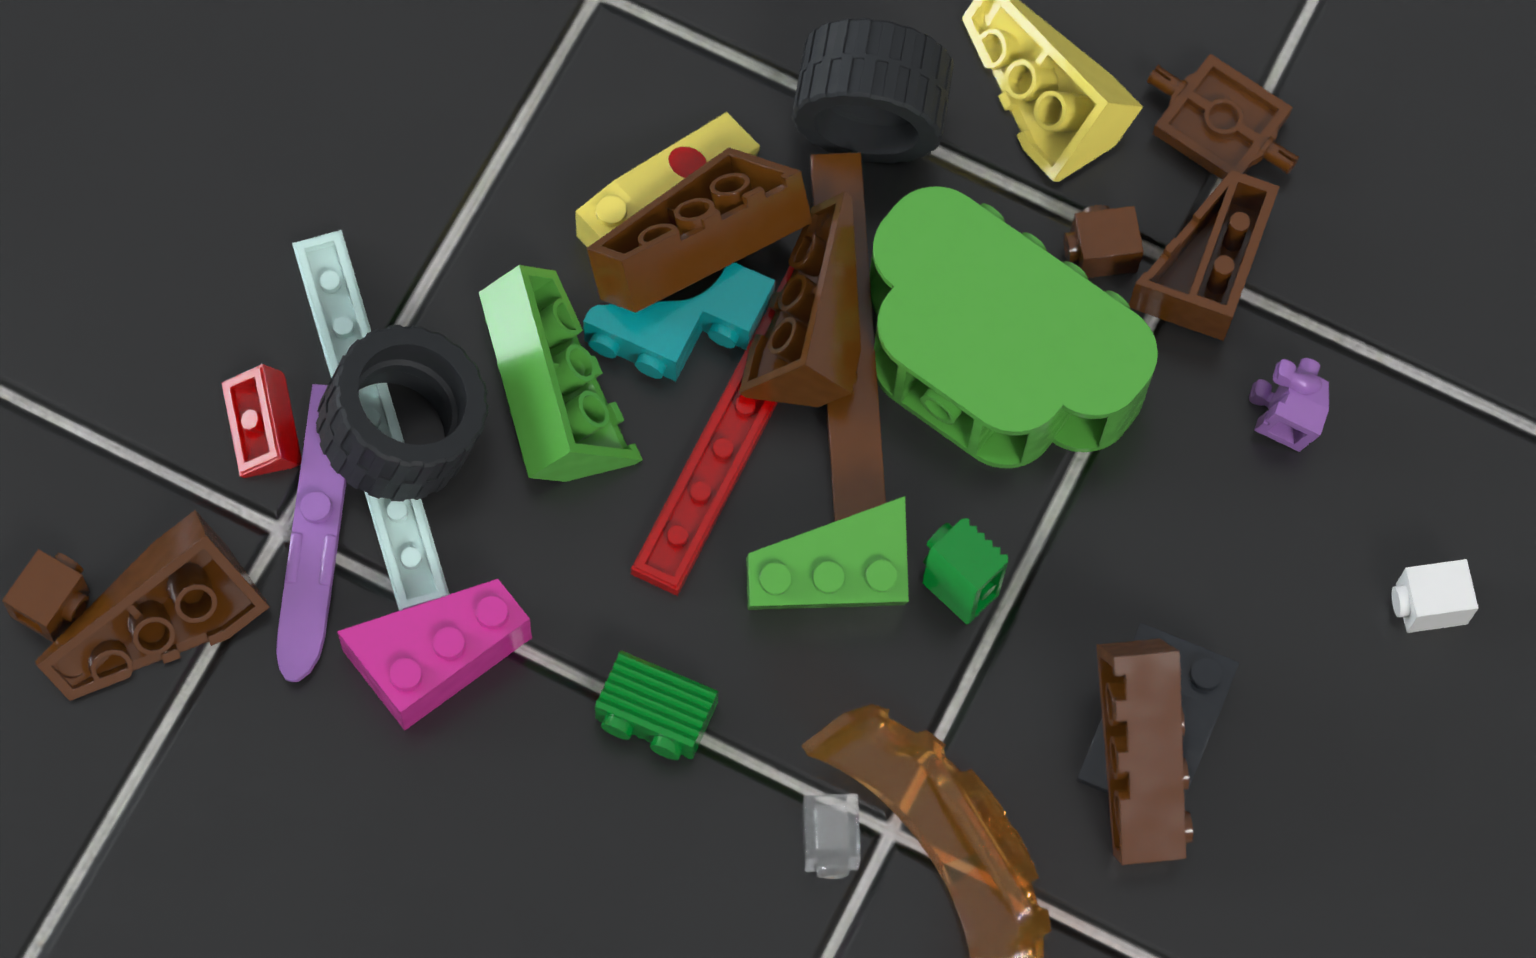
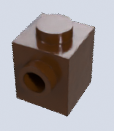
[1064,205,1144,278]
[2,549,90,642]

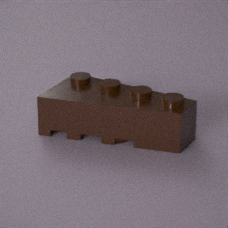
[587,148,813,313]
[1097,638,1193,865]

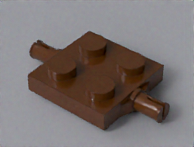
[1147,54,1299,180]

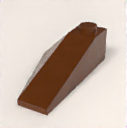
[739,192,861,407]
[35,510,270,701]

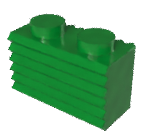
[922,518,1008,625]
[595,650,719,760]

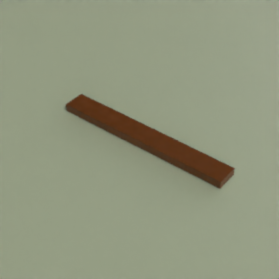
[810,152,886,522]

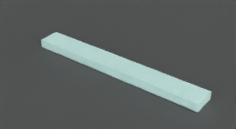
[292,230,450,611]

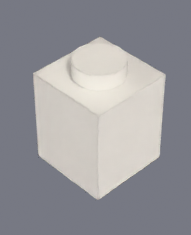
[1392,559,1478,633]

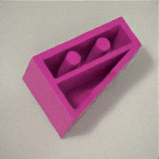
[337,579,532,731]

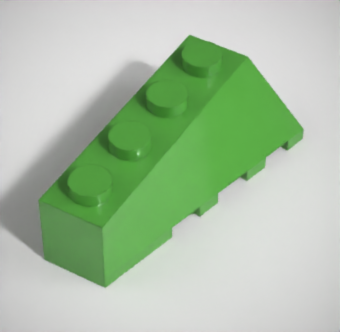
[479,265,643,482]

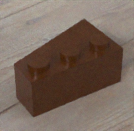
[1129,170,1280,341]

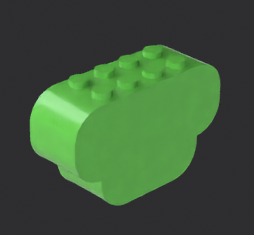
[870,186,1158,469]

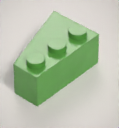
[746,496,909,610]

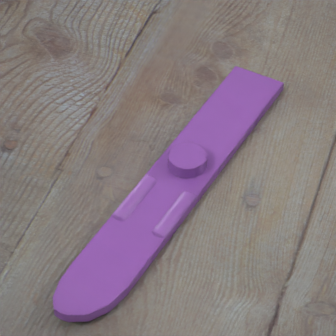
[276,384,359,683]

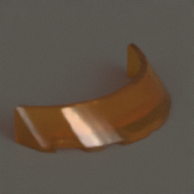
[801,704,1051,958]

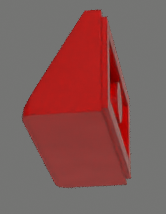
[221,364,302,478]

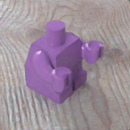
[1249,358,1329,452]

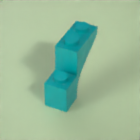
[583,262,776,382]

